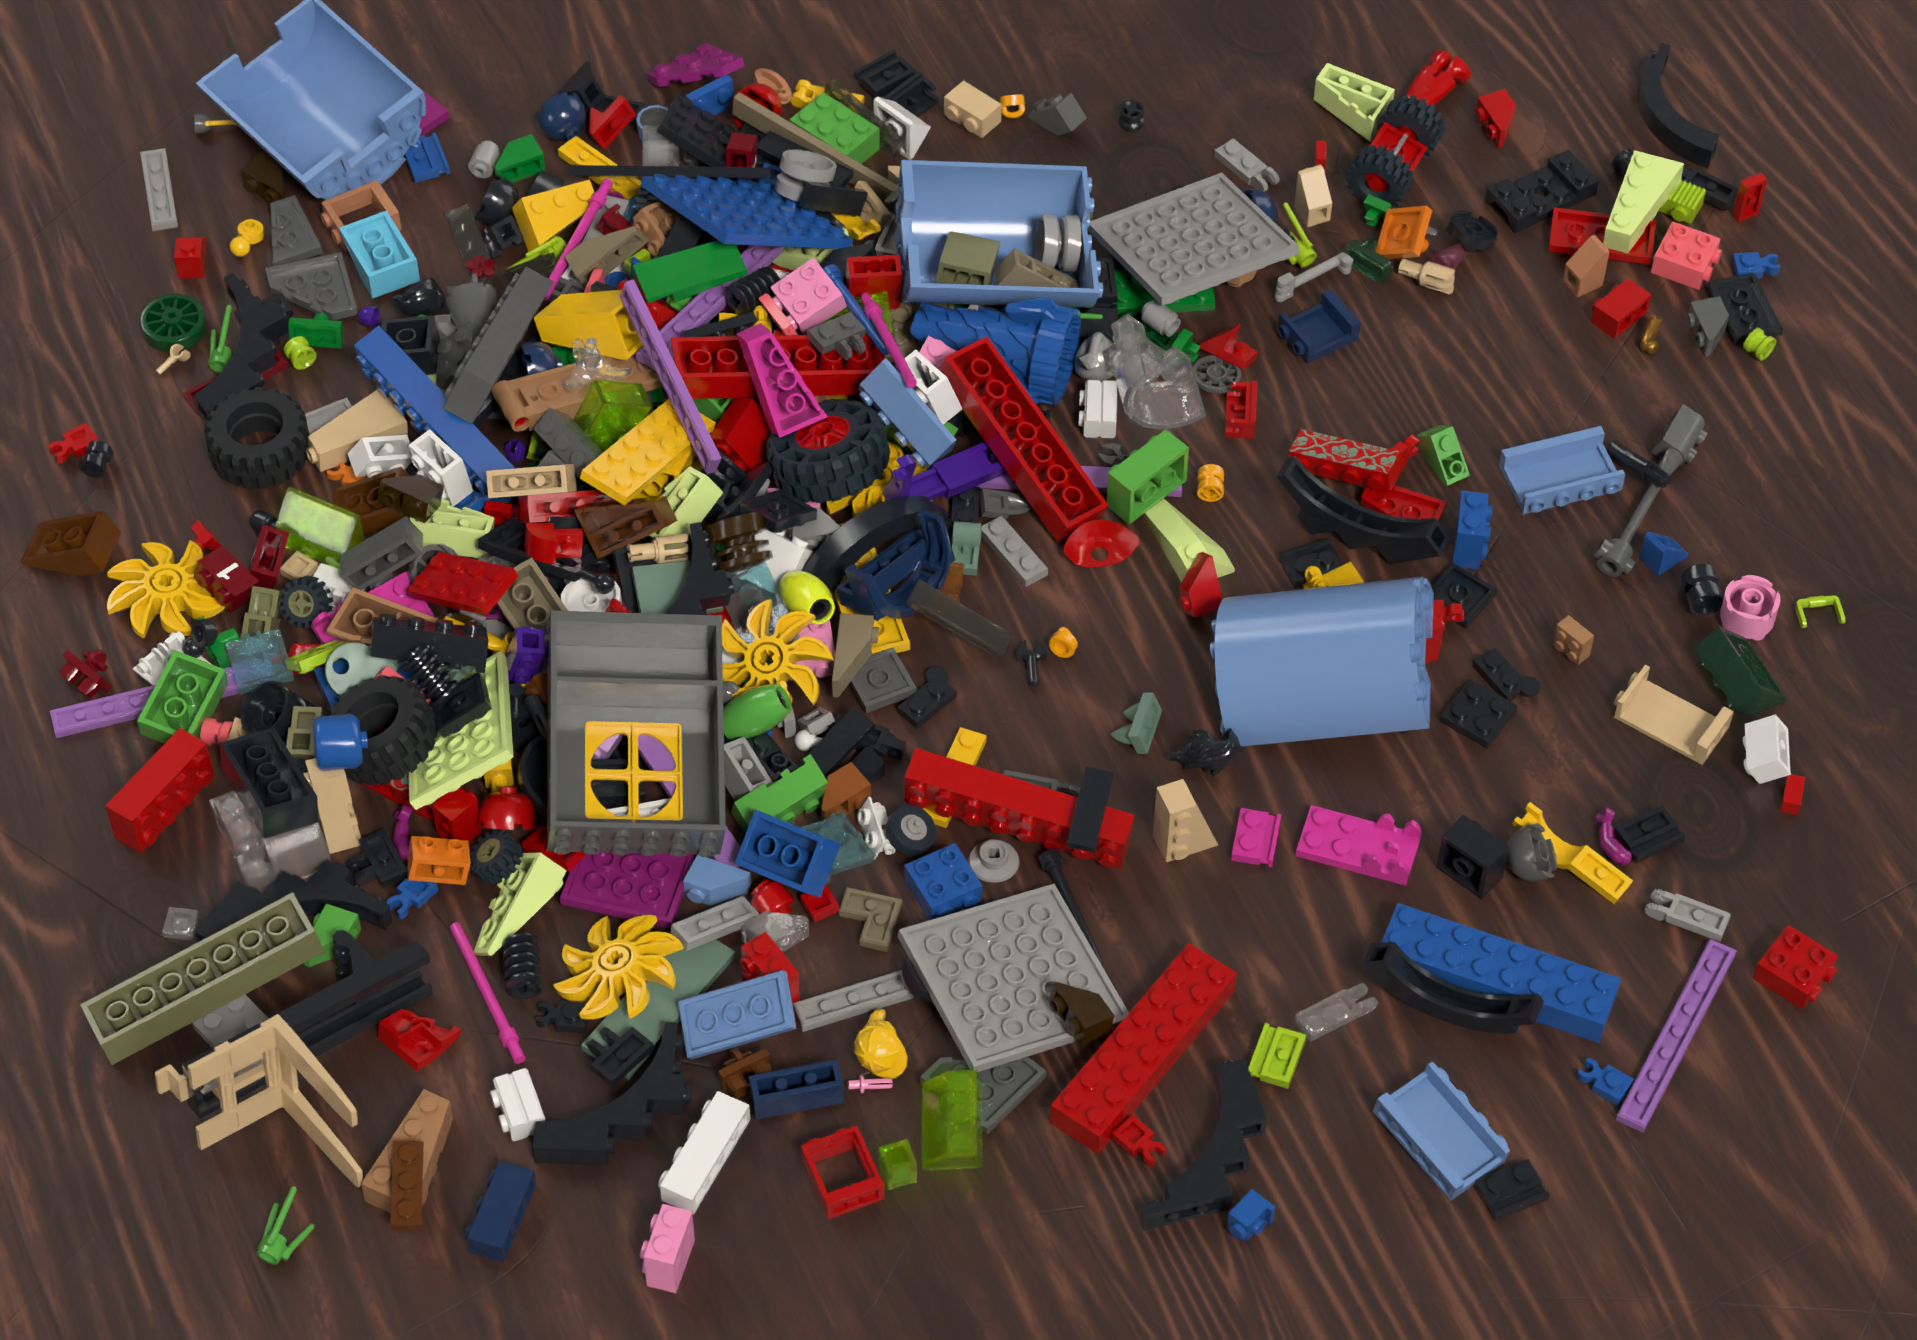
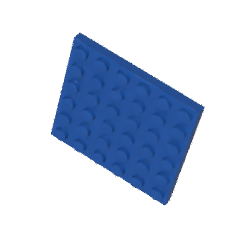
[641,174,853,249]

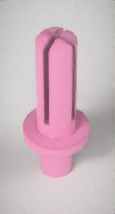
[848,1075,893,1093]

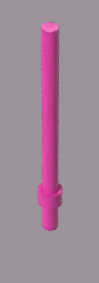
[544,178,613,301]
[860,293,917,388]
[450,922,525,1064]

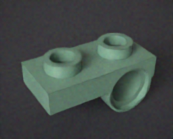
[950,521,982,576]

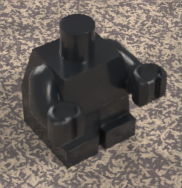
[484,215,524,260]

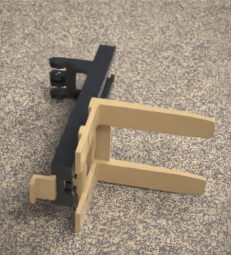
[155,930,432,1187]

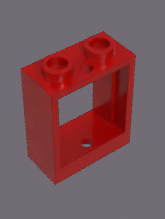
[801,1126,884,1220]

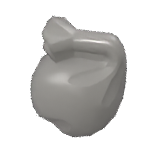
[1074,332,1118,382]

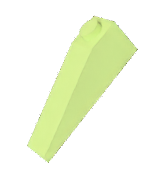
[1143,499,1235,582]

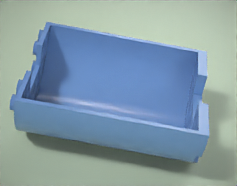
[196,0,426,200]
[895,160,1103,308]
[1210,576,1434,746]

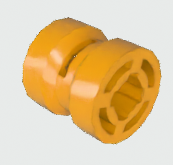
[1197,464,1224,502]

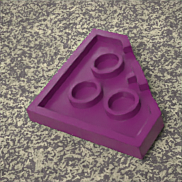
[646,44,745,87]

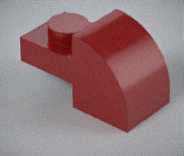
[525,523,583,564]

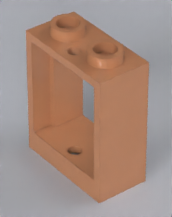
[320,180,402,252]

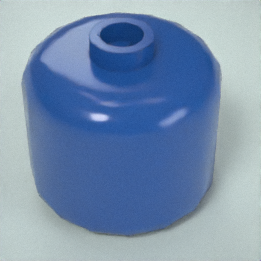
[313,714,368,772]

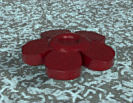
[466,255,495,278]

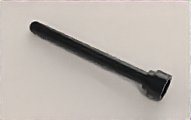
[1038,849,1104,967]

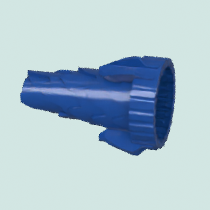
[910,298,1081,405]

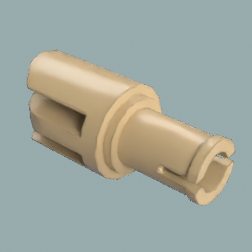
[1398,258,1455,294]
[627,533,689,564]

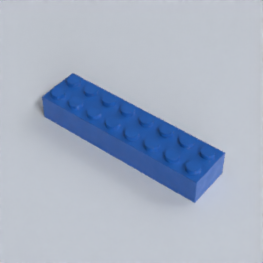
[354,326,516,504]
[1382,903,1621,1043]

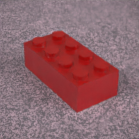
[105,728,214,854]

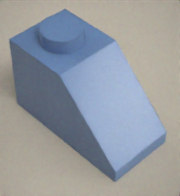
[683,854,751,906]

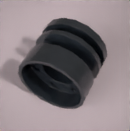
[241,681,315,746]

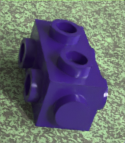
[505,627,548,684]

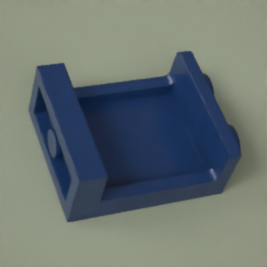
[1277,289,1361,364]

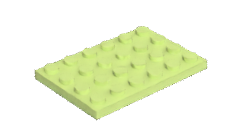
[409,651,513,810]

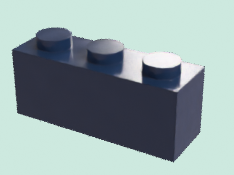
[749,1059,844,1120]
[465,1161,537,1263]

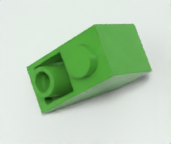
[1416,425,1470,486]
[304,904,361,967]

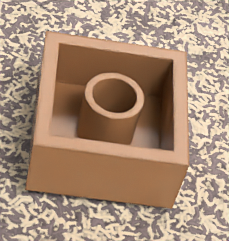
[1553,615,1594,665]

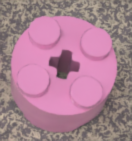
[1720,575,1780,641]

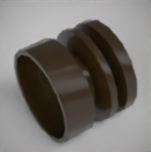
[705,512,773,573]

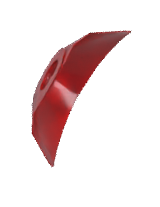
[1064,520,1140,568]

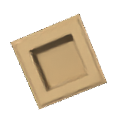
[280,551,319,580]

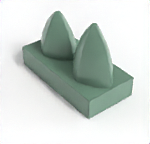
[1111,693,1162,754]

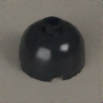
[475,174,519,226]

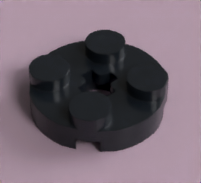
[1446,210,1498,252]

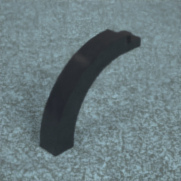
[1637,43,1719,169]
[802,496,954,593]
[1361,942,1544,1033]

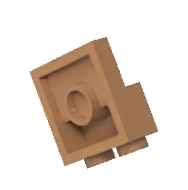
[633,200,680,256]

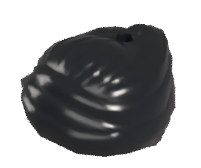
[393,277,445,316]

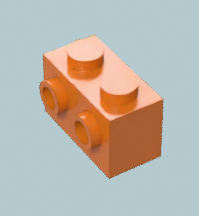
[406,836,471,885]

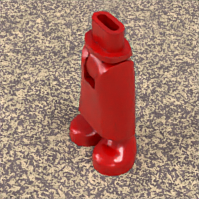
[1406,50,1471,106]

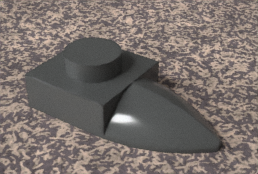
[979,488,1033,520]

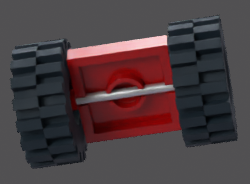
[1345,94,1445,209]

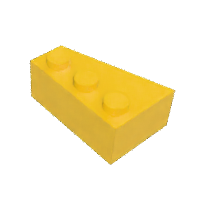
[512,180,594,252]

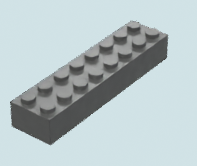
[443,267,554,424]

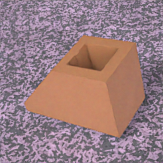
[1563,235,1610,297]

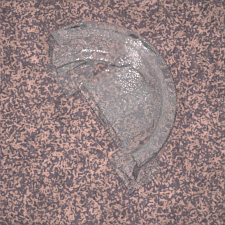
[1102,314,1206,429]
[209,790,331,894]

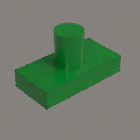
[288,313,344,349]
[194,616,240,668]

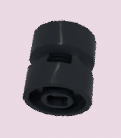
[1681,564,1724,616]

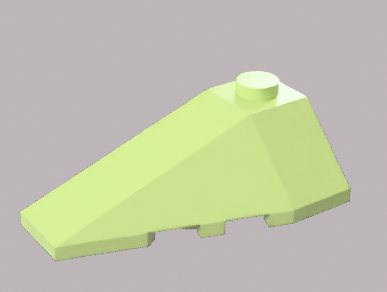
[474,853,567,956]

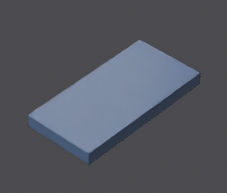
[678,970,797,1059]

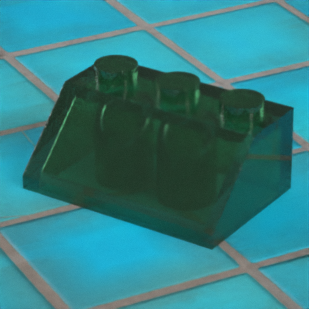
[1695,627,1788,715]

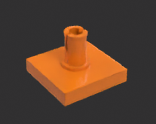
[1374,206,1432,260]

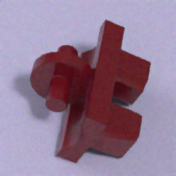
[59,649,112,699]

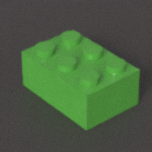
[790,92,880,164]
[1107,429,1189,525]
[137,650,229,744]

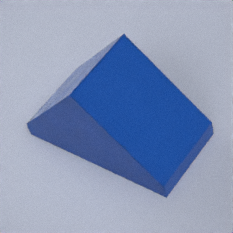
[1640,532,1689,576]

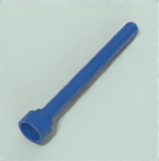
[823,264,889,355]

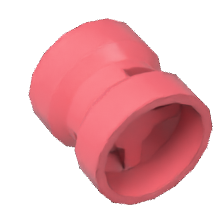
[200,717,233,747]

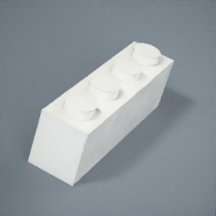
[658,1091,750,1215]

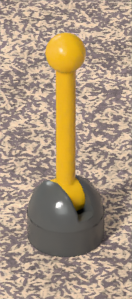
[194,113,237,134]
[723,681,787,704]

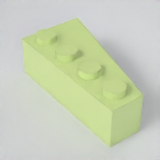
[1604,150,1684,254]

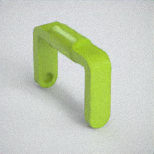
[1795,595,1845,628]

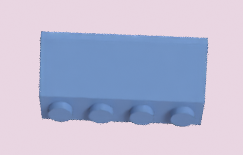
[859,359,956,470]

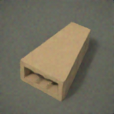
[306,389,408,472]

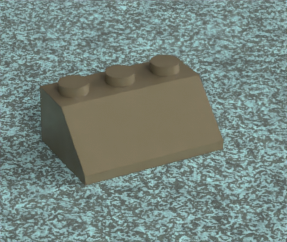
[496,558,568,641]

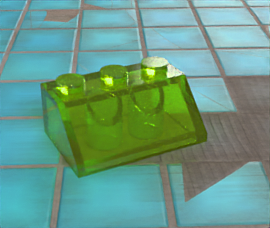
[275,487,364,568]
[922,1070,982,1170]

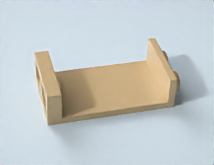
[1614,665,1734,765]

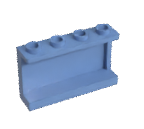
[1499,426,1625,514]
[1373,1062,1510,1201]

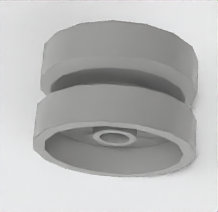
[775,150,837,202]
[1035,213,1081,272]

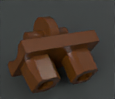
[718,1047,773,1099]

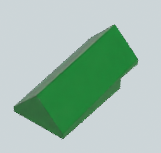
[631,240,748,303]

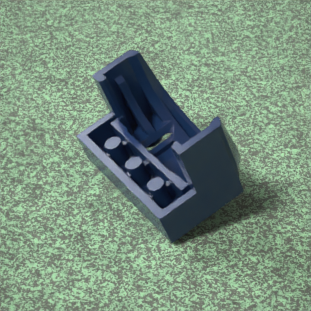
[836,509,956,621]

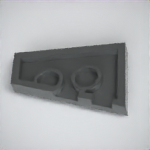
[271,195,322,266]

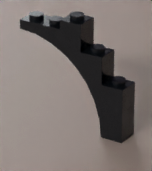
[194,272,288,422]
[1276,456,1450,564]
[665,522,734,615]
[195,859,392,942]
[533,1022,691,1165]

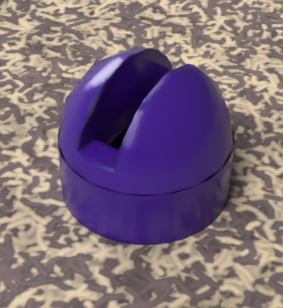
[358,306,380,328]
[504,439,526,462]

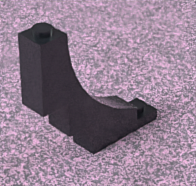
[1140,1059,1267,1231]

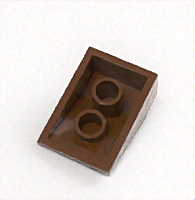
[328,467,410,534]
[21,510,121,576]

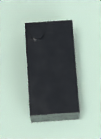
[220,727,319,839]

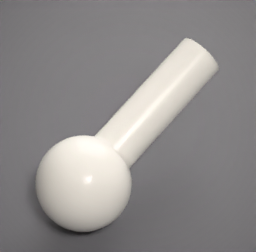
[794,729,823,751]

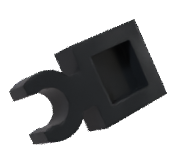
[535,1000,587,1033]

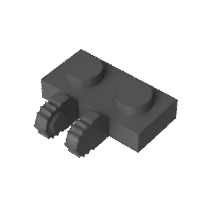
[807,312,866,360]

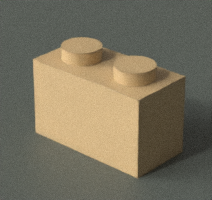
[944,80,1002,138]

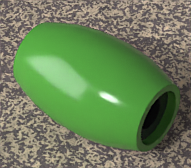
[723,684,792,741]

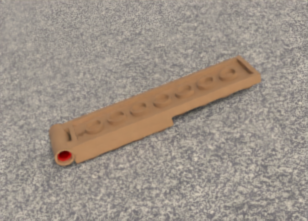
[491,346,664,432]

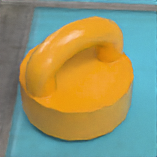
[999,94,1025,118]
[1049,627,1078,658]

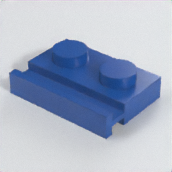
[686,74,734,115]
[404,132,450,183]

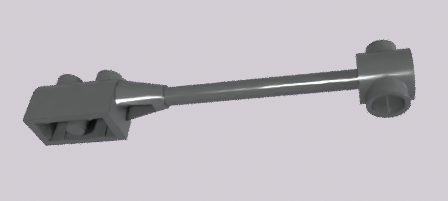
[1593,404,1708,577]

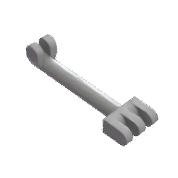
[1274,252,1353,302]

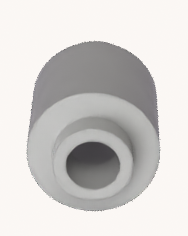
[468,141,500,178]
[1141,300,1181,337]

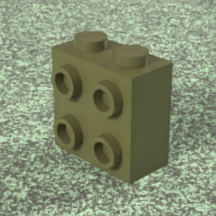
[936,230,1000,285]

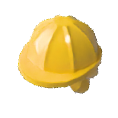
[854,1008,908,1078]

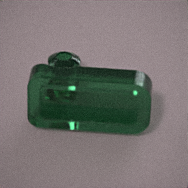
[1345,238,1393,284]

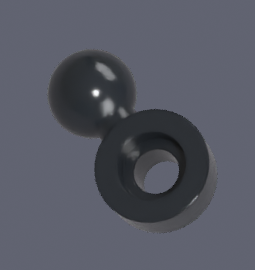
[182,618,218,658]

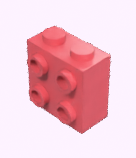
[1651,221,1722,290]

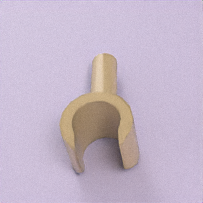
[156,344,190,375]

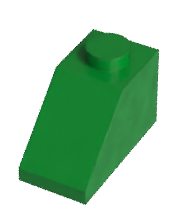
[495,134,545,183]

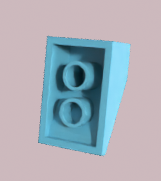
[339,211,420,299]

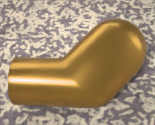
[1639,315,1663,354]

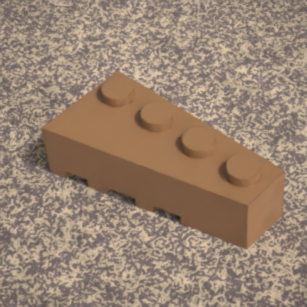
[361,1089,453,1213]

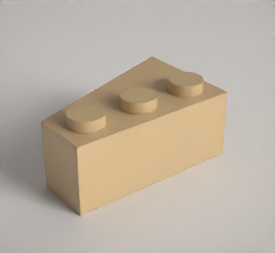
[303,758,361,854]
[1153,779,1218,862]

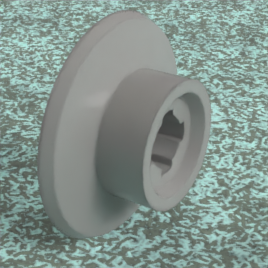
[968,839,1020,883]

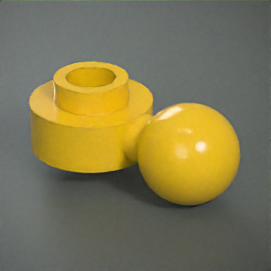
[230,219,264,257]

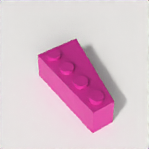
[737,323,828,438]

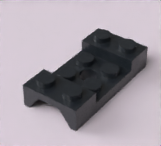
[1485,149,1599,234]

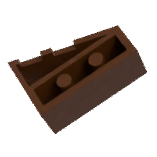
[574,496,678,559]

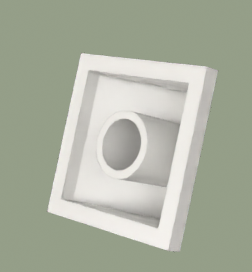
[874,97,931,160]

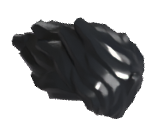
[1170,728,1242,776]

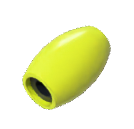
[778,570,835,624]

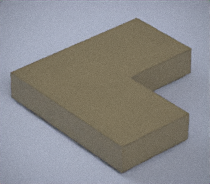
[839,887,902,952]

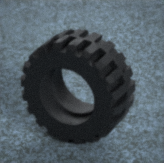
[204,387,309,489]
[329,676,438,786]

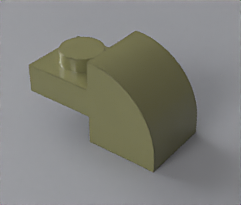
[241,586,282,644]
[286,706,323,759]

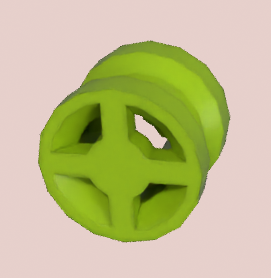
[1743,328,1776,361]
[283,336,317,370]

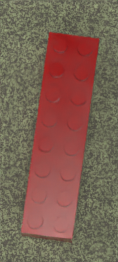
[668,334,886,399]
[938,336,1109,542]
[904,748,1135,869]
[1050,943,1237,1155]

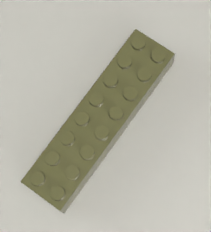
[80,892,325,1065]

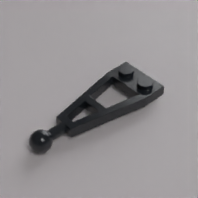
[478,518,615,594]

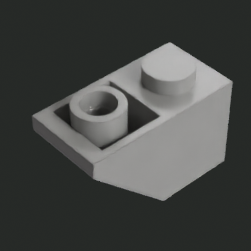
[792,506,841,552]

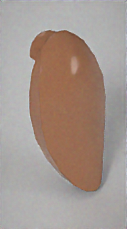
[754,69,792,105]

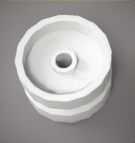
[561,578,622,612]

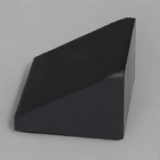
[851,746,885,784]

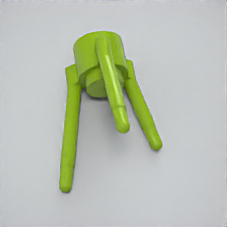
[1283,203,1317,268]
[505,236,567,274]

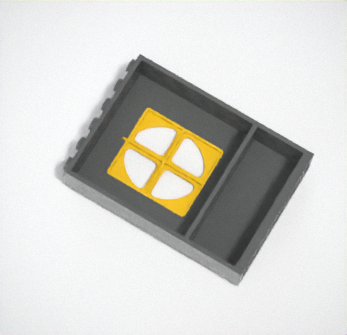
[547,610,726,857]

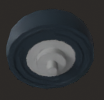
[885,805,937,856]

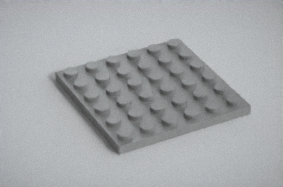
[1088,173,1299,306]
[897,884,1129,1074]

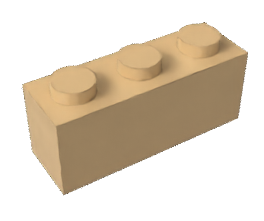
[486,464,577,498]

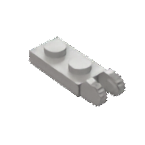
[1214,138,1280,192]
[1645,889,1731,942]

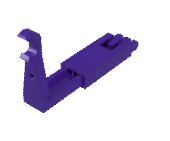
[883,442,1008,501]

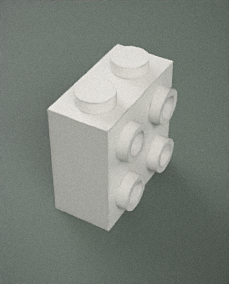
[895,350,962,425]
[409,429,473,507]
[737,528,815,598]

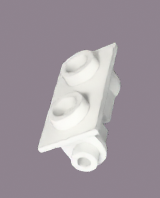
[857,797,896,860]

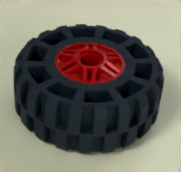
[766,399,890,503]

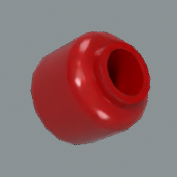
[751,879,794,922]

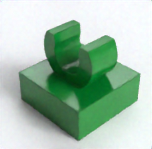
[1364,194,1392,228]
[1169,329,1200,366]

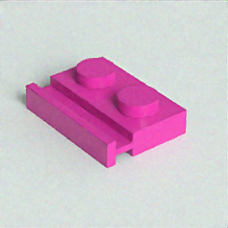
[1231,808,1281,867]

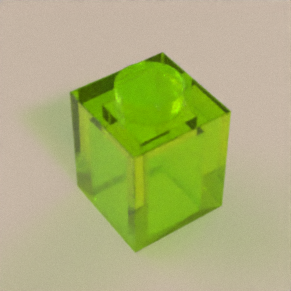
[879,1139,917,1190]

